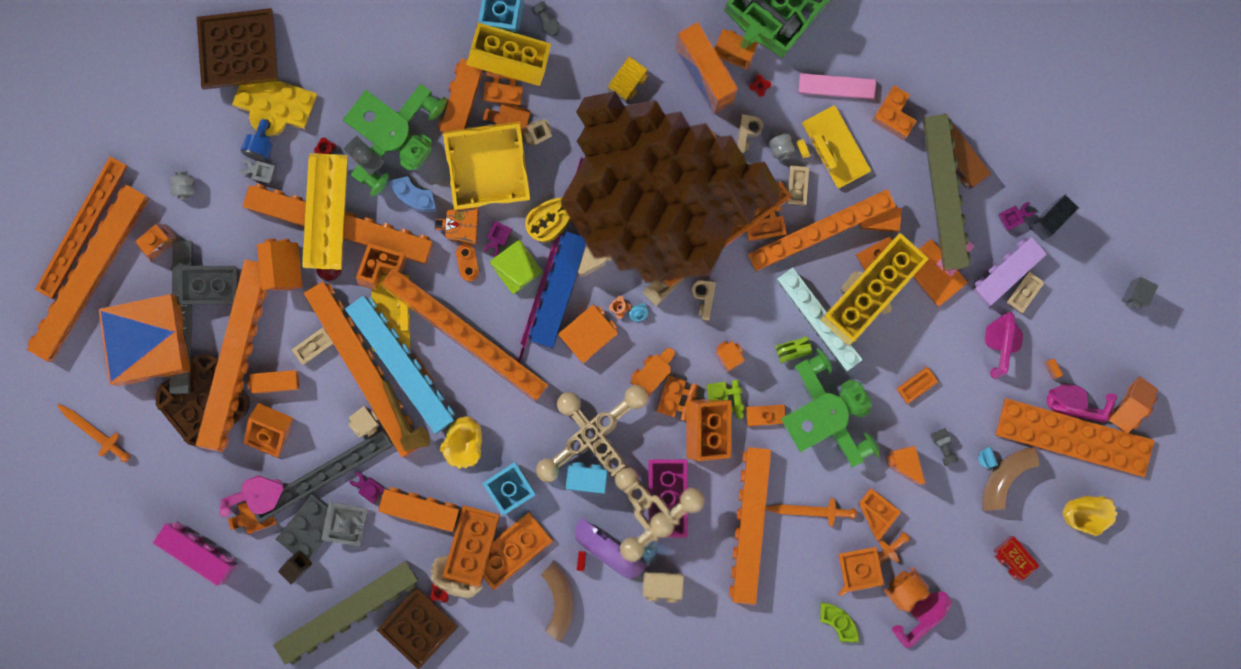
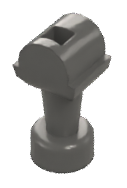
[532,1,559,37]
[930,428,959,466]

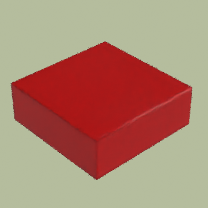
[576,551,586,571]

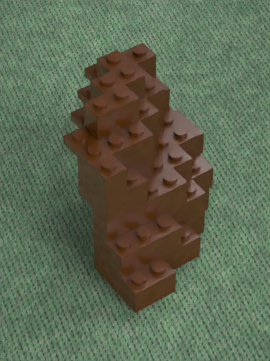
[560,91,781,283]

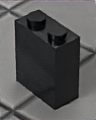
[1029,194,1079,240]

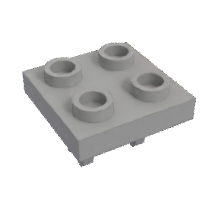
[321,501,368,547]

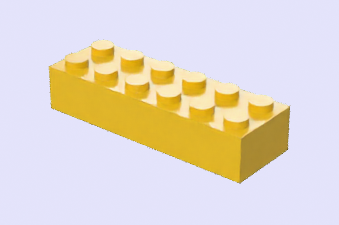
[820,233,929,346]

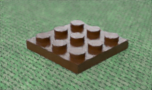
[377,587,459,669]

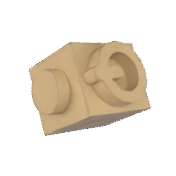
[521,119,552,146]
[348,406,380,438]

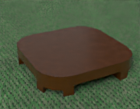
[155,355,250,447]

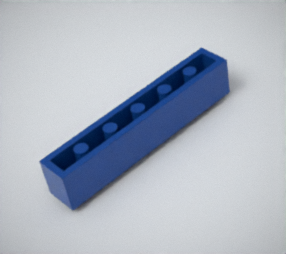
[528,231,586,349]

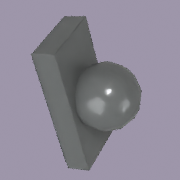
[344,135,385,176]

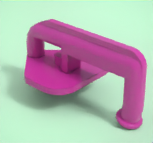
[984,312,1023,379]
[1046,384,1117,422]
[219,476,283,517]
[892,592,952,648]

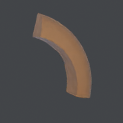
[982,447,1040,511]
[541,560,574,642]

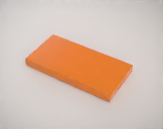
[442,505,500,588]
[483,512,553,591]

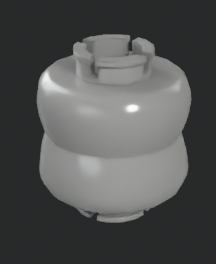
[768,131,795,161]
[170,172,195,199]

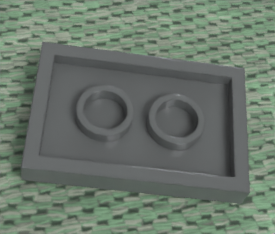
[178,266,237,305]
[275,494,328,559]

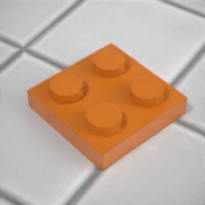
[838,547,884,593]

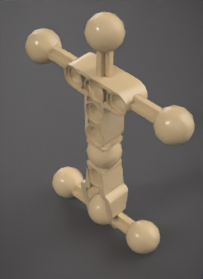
[536,385,705,562]

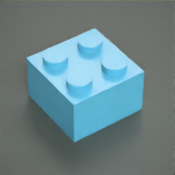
[478,0,525,34]
[482,462,537,516]
[566,462,607,493]

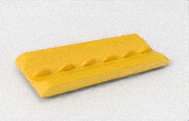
[302,153,348,270]

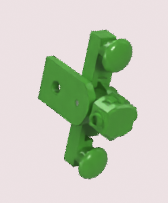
[343,83,447,196]
[781,349,880,468]

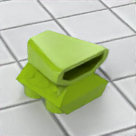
[489,240,543,294]

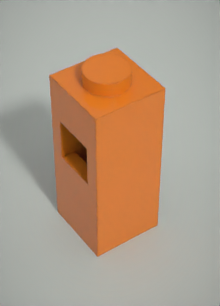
[247,370,300,394]

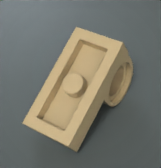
[737,114,763,156]
[643,278,685,307]
[692,281,716,322]

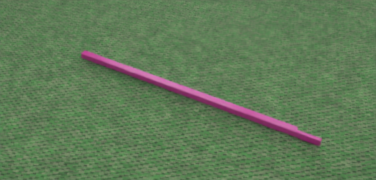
[517,157,584,363]

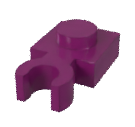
[998,202,1035,232]
[484,221,513,257]
[349,472,385,504]

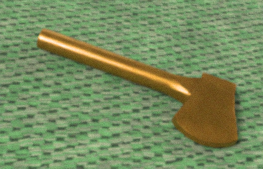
[382,380,430,451]

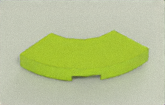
[820,602,859,642]

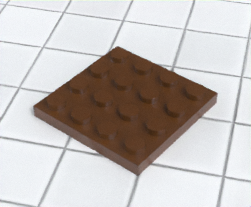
[196,8,279,90]

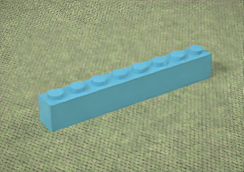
[345,295,456,434]

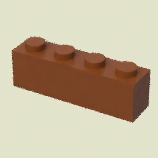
[944,113,991,190]

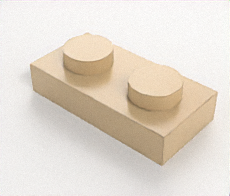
[787,166,809,206]
[1006,271,1045,314]
[291,327,333,366]

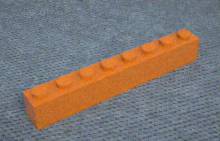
[729,447,771,605]

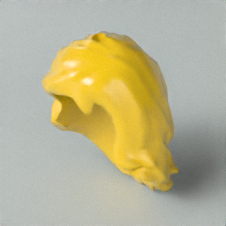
[440,416,482,469]
[1062,495,1118,536]

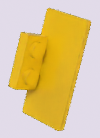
[802,105,871,189]
[371,275,410,352]

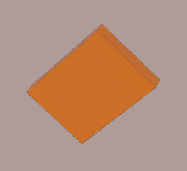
[913,239,968,307]

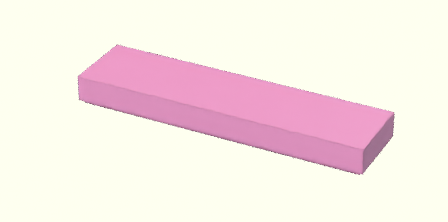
[798,73,876,99]

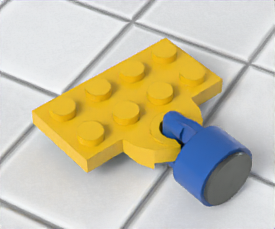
[232,81,318,162]

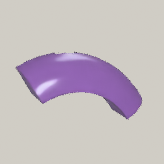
[574,517,647,579]

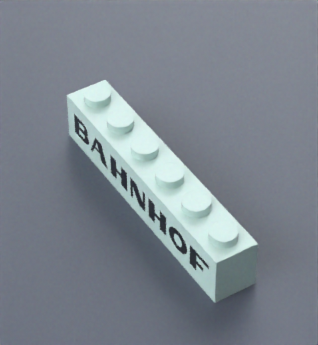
[776,267,862,372]

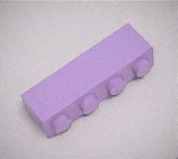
[972,237,1047,307]

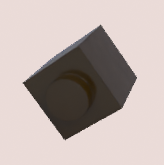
[278,550,313,585]

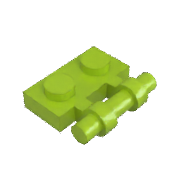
[706,380,745,419]

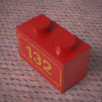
[993,536,1039,581]

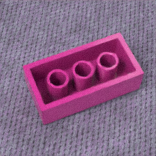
[648,459,688,538]
[153,521,238,586]

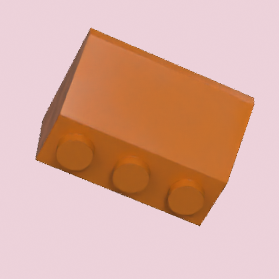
[686,399,731,461]

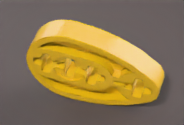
[525,198,571,243]

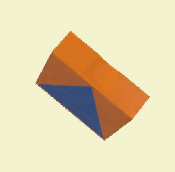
[676,22,738,114]
[99,294,191,387]

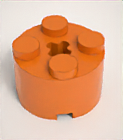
[884,567,930,612]

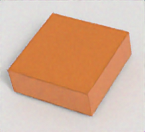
[1044,358,1063,379]

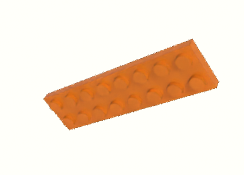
[995,398,1155,477]

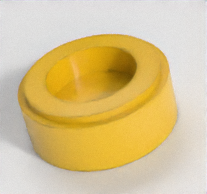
[796,139,810,159]

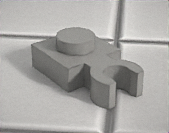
[239,160,276,185]

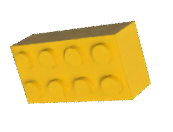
[466,22,551,86]

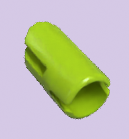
[775,336,813,364]

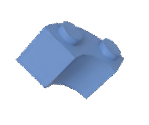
[389,176,438,212]

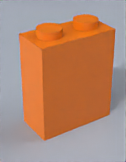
[257,238,303,291]
[558,305,618,364]

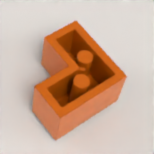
[872,85,917,141]
[356,243,407,291]
[1109,376,1158,434]

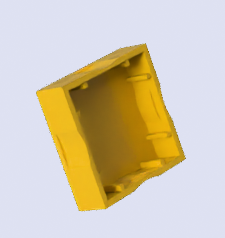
[443,121,530,210]

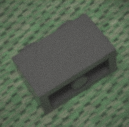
[1122,277,1159,310]

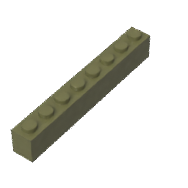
[922,114,971,271]
[273,561,419,665]

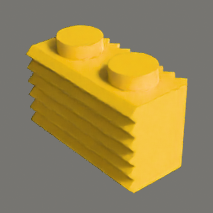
[607,56,649,102]

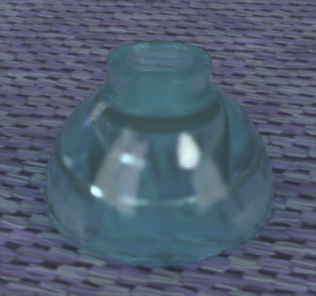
[640,540,659,563]

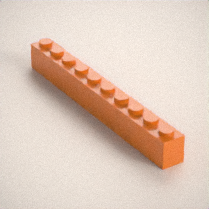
[242,183,434,265]
[27,185,150,362]
[196,259,268,453]
[380,268,548,401]
[304,281,421,458]

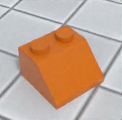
[243,403,293,458]
[886,446,925,485]

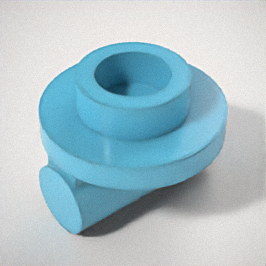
[627,303,648,322]
[978,447,998,469]

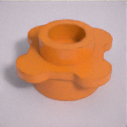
[609,296,631,319]

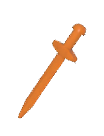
[57,404,130,463]
[765,498,857,527]
[838,532,910,596]

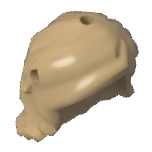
[430,555,482,599]

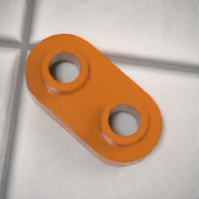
[456,243,479,282]

